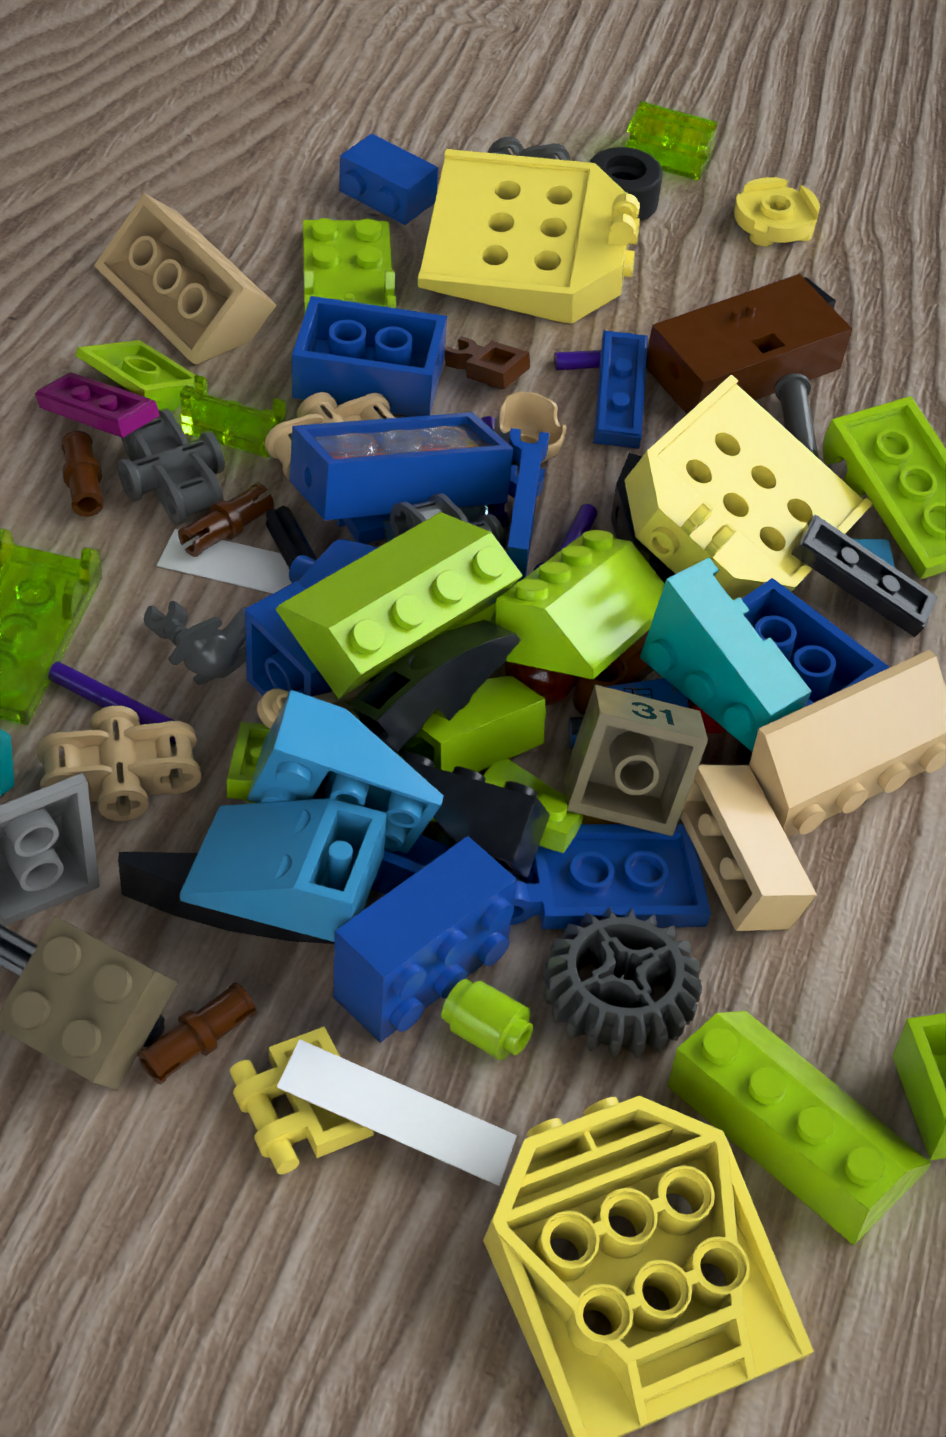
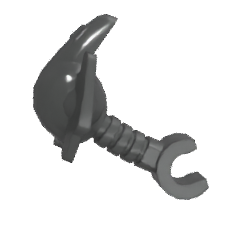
[144,601,247,685]

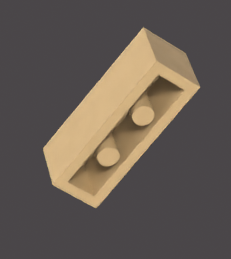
[680,764,817,931]

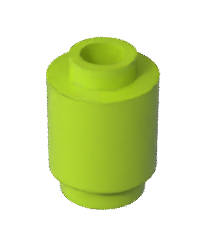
[441,979,533,1060]

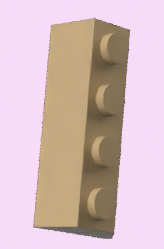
[94,194,276,365]
[749,649,946,838]

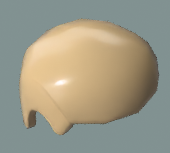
[494,391,567,463]

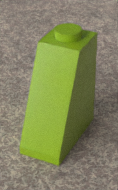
[397,676,546,773]

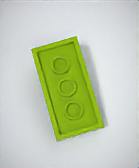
[303,218,396,315]
[823,396,946,580]

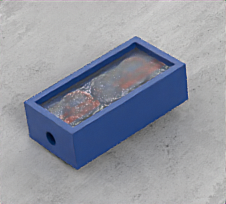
[289,412,513,520]

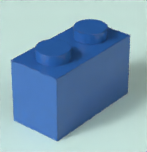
[339,133,438,225]

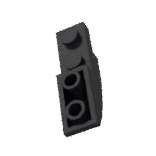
[348,620,521,754]

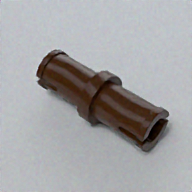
[61,430,104,517]
[178,483,274,557]
[137,982,257,1085]

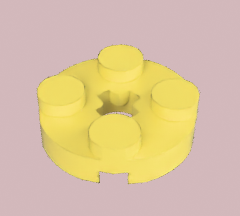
[734,177,820,246]

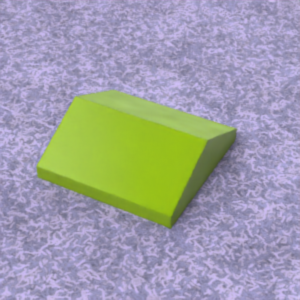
[75,340,206,412]

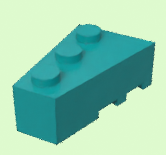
[640,557,812,752]

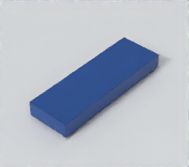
[593,330,648,449]

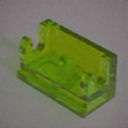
[625,101,718,181]
[180,375,286,458]

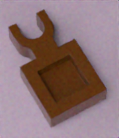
[445,336,530,389]

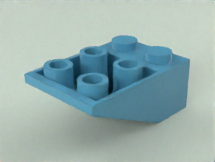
[247,690,443,853]
[180,798,387,942]

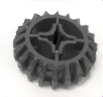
[543,907,702,1059]

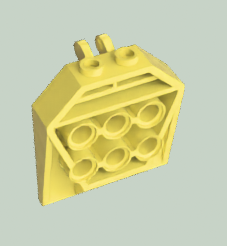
[418,149,640,324]
[624,374,873,600]
[483,1096,814,1437]

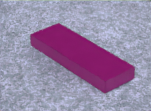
[35,372,160,438]

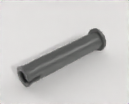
[774,373,819,459]

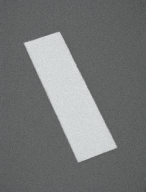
[157,529,292,594]
[277,1039,517,1186]

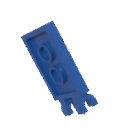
[507,428,550,588]
[509,824,711,929]

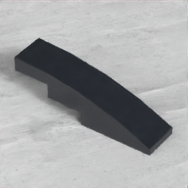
[118,852,335,944]

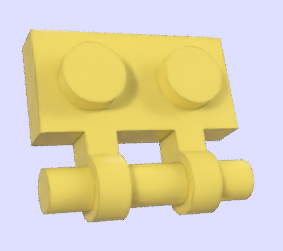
[229,1026,374,1174]

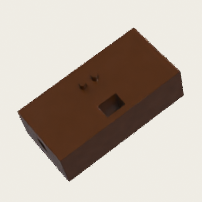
[646,274,852,414]

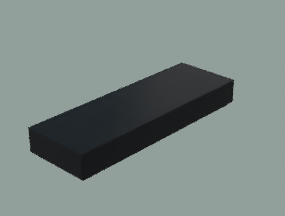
[791,514,937,637]

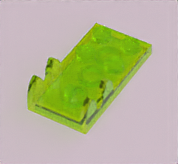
[0,528,102,725]

